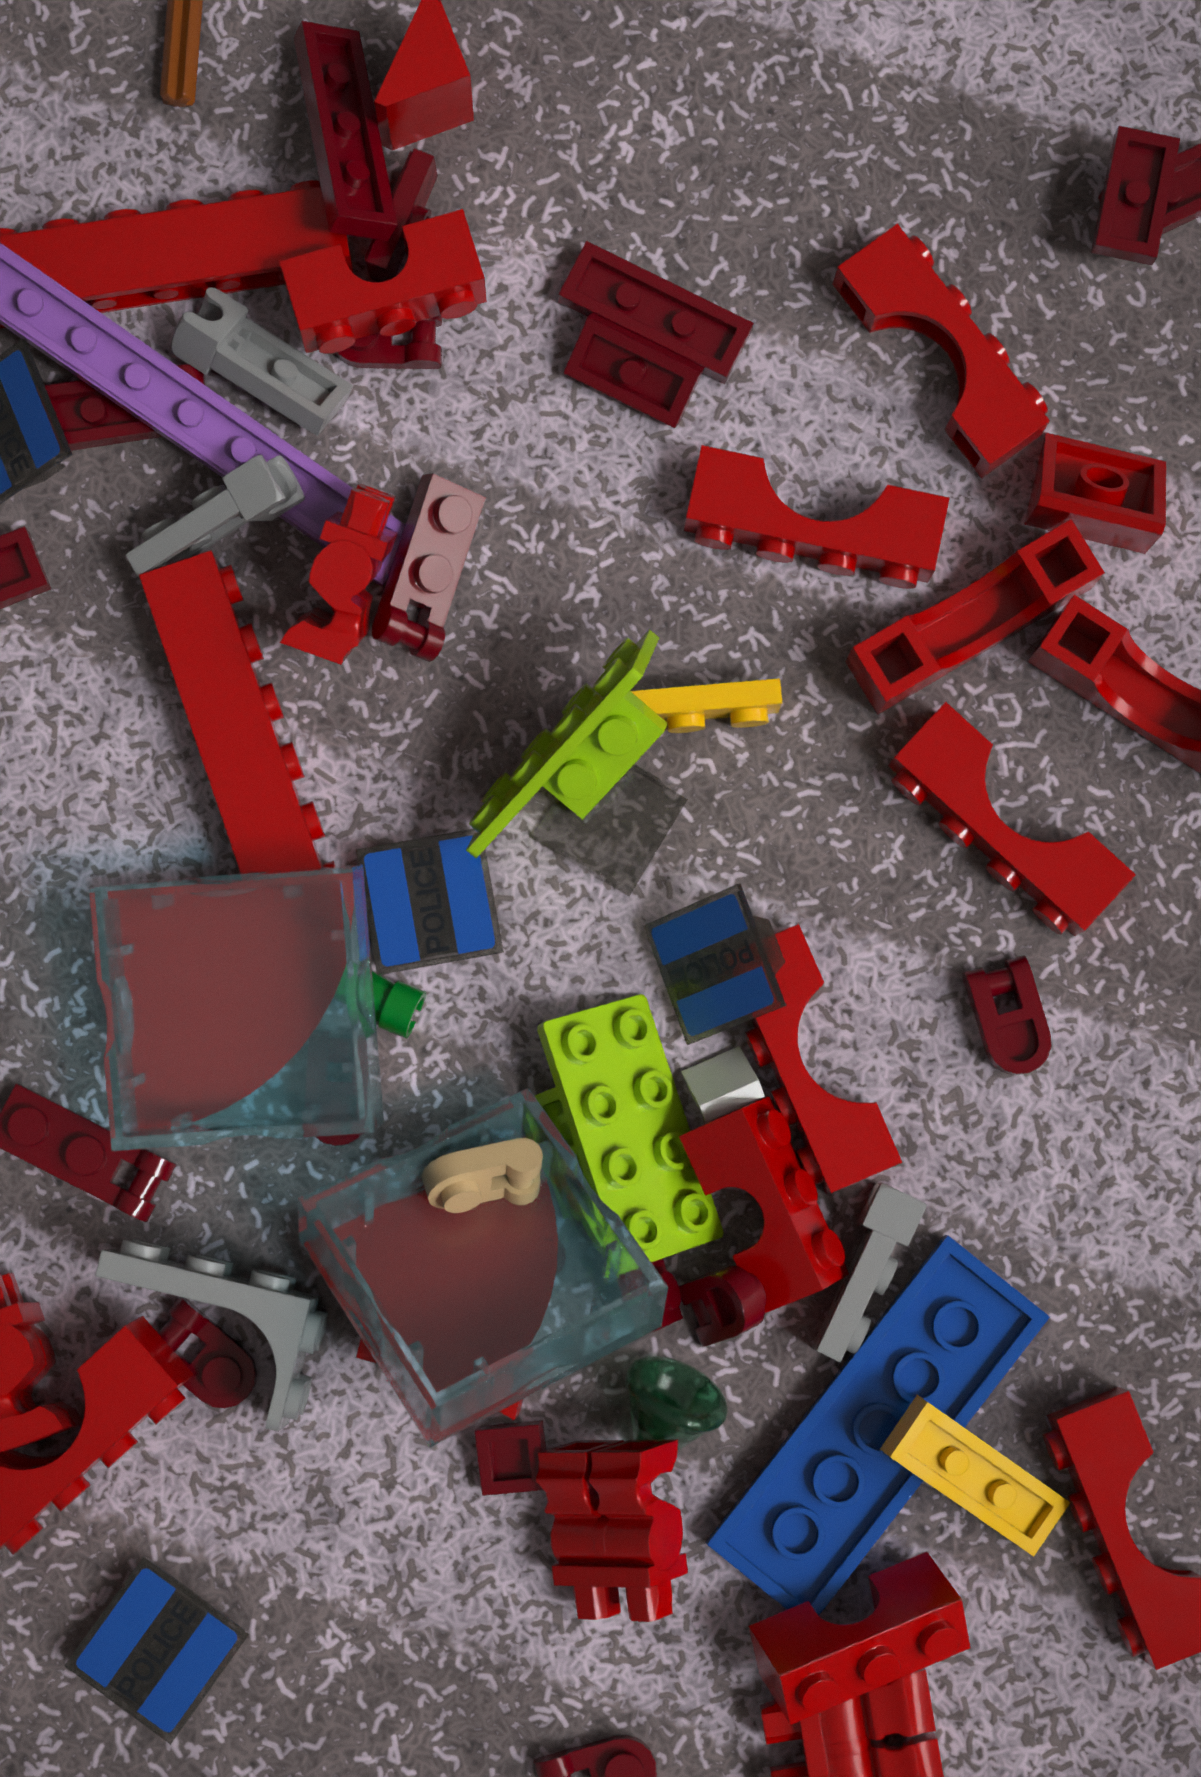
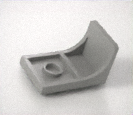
[95,1239,328,1432]

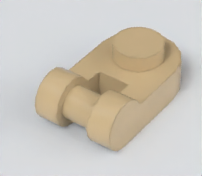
[421,1138,543,1213]

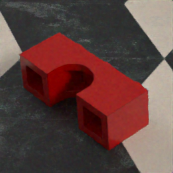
[279,209,487,354]
[679,1096,849,1313]
[748,1551,971,1725]

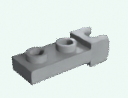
[171,287,353,436]
[125,454,305,577]
[811,1182,927,1362]

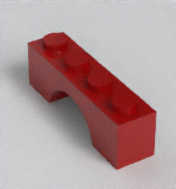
[832,223,1050,479]
[684,445,950,589]
[845,519,1105,715]
[1027,594,1201,774]
[888,702,1136,936]
[719,924,903,1194]
[0,1316,194,1555]
[1043,1387,1201,1670]

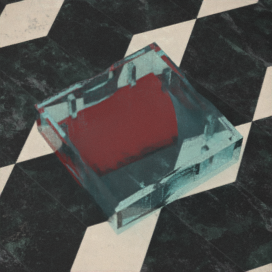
[89,864,384,1151]
[298,1088,668,1447]

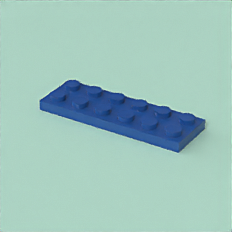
[705,1235,1050,1616]

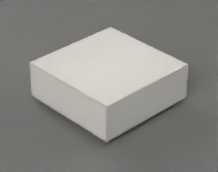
[681,1046,765,1122]

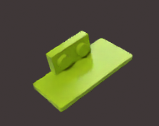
[466,629,668,858]
[524,994,724,1273]

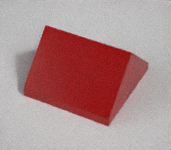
[374,0,474,150]
[1024,432,1166,554]

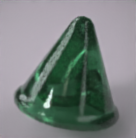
[625,1356,728,1452]

